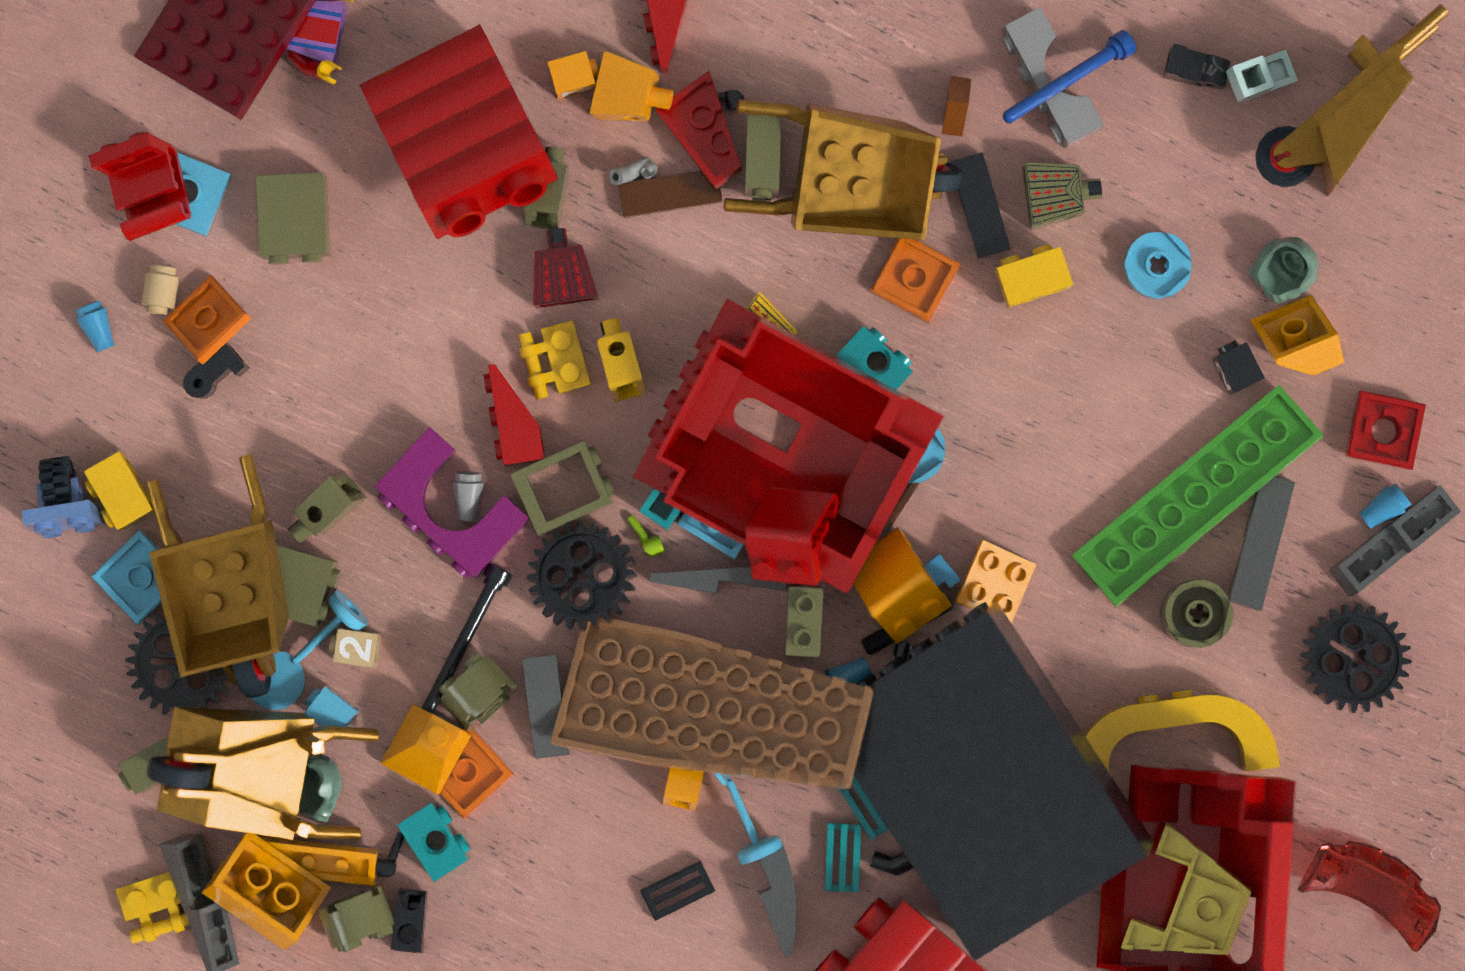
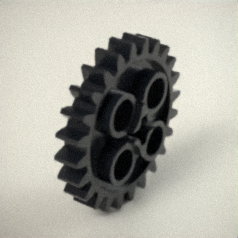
[527,521,637,631]
[1300,603,1412,713]
[125,613,229,715]

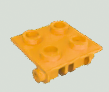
[955,539,1036,623]

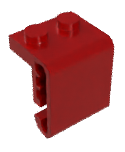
[89,132,191,241]
[745,487,838,586]

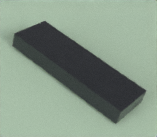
[950,152,1011,259]

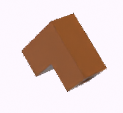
[942,76,971,137]

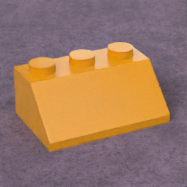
[202,832,331,951]

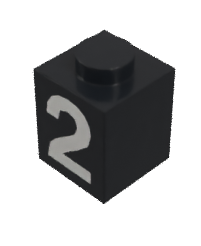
[1212,340,1265,395]

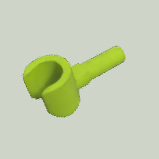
[627,515,665,557]

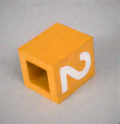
[547,51,599,99]

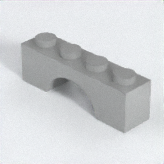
[1001,7,1104,148]

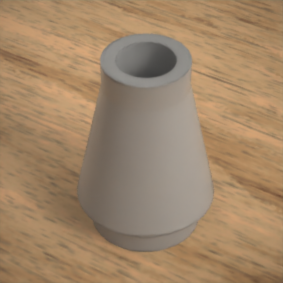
[451,471,485,521]

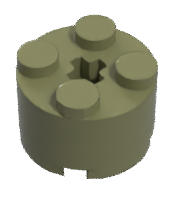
[1160,580,1233,648]
[439,653,518,732]
[317,885,395,952]

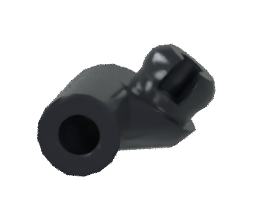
[870,850,914,876]

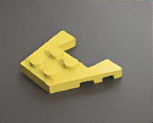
[1121,823,1252,955]

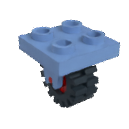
[22,456,104,538]

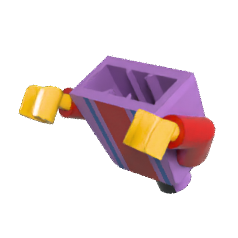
[285,0,354,85]

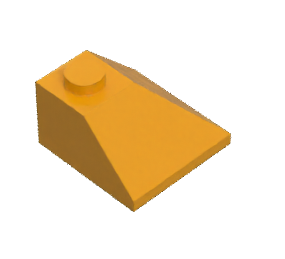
[1250,294,1344,375]
[380,704,471,795]

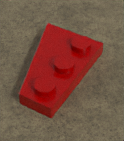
[655,70,743,189]

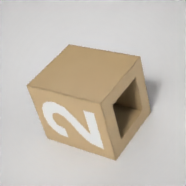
[329,629,381,668]

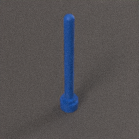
[1003,30,1136,123]

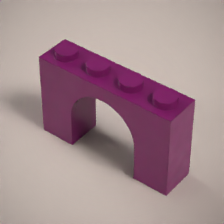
[374,427,530,579]

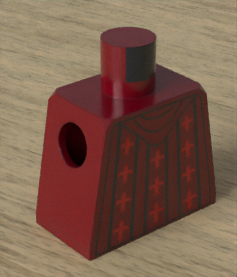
[533,228,599,309]

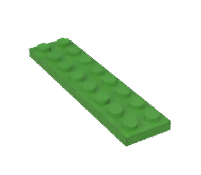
[1072,385,1323,608]

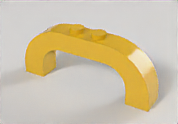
[1084,689,1280,773]

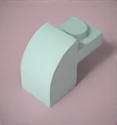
[1226,50,1298,103]

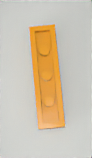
[259,836,378,886]

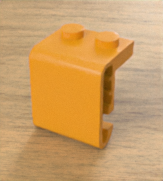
[853,527,952,644]

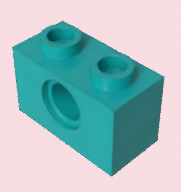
[836,326,913,390]
[397,802,471,882]

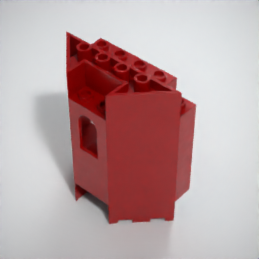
[633,298,944,594]
[1096,765,1296,971]

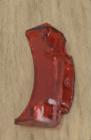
[1297,841,1441,953]

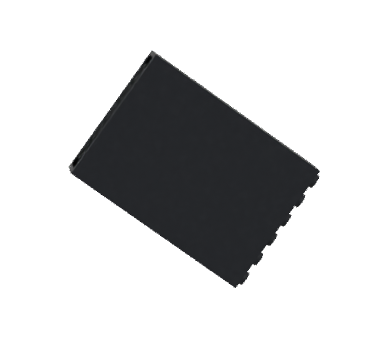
[854,602,1154,961]

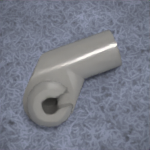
[608,156,658,185]

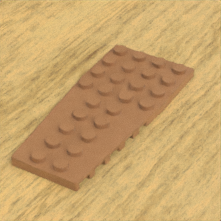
[551,617,873,789]

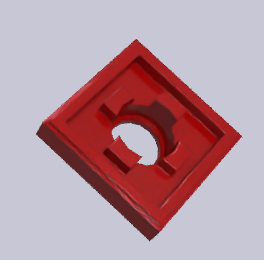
[1345,390,1426,470]

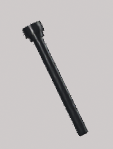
[422,563,513,714]

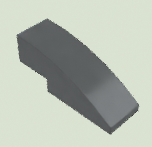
[522,655,569,759]
[759,845,797,957]

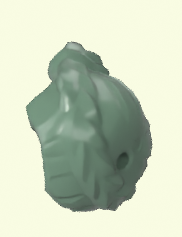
[1249,237,1319,304]
[298,754,343,822]

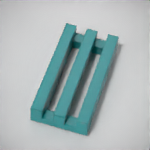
[839,775,889,840]
[825,823,861,893]

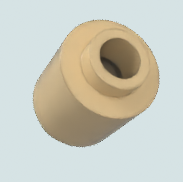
[141,265,179,315]

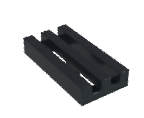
[640,860,716,921]

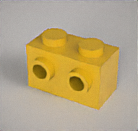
[994,244,1074,309]
[84,451,154,531]

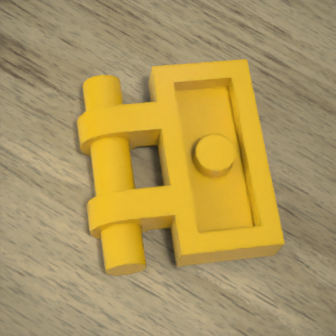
[518,320,591,400]
[115,872,189,944]

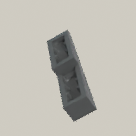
[1227,476,1295,611]
[1329,485,1461,597]
[650,567,787,593]
[159,834,239,971]

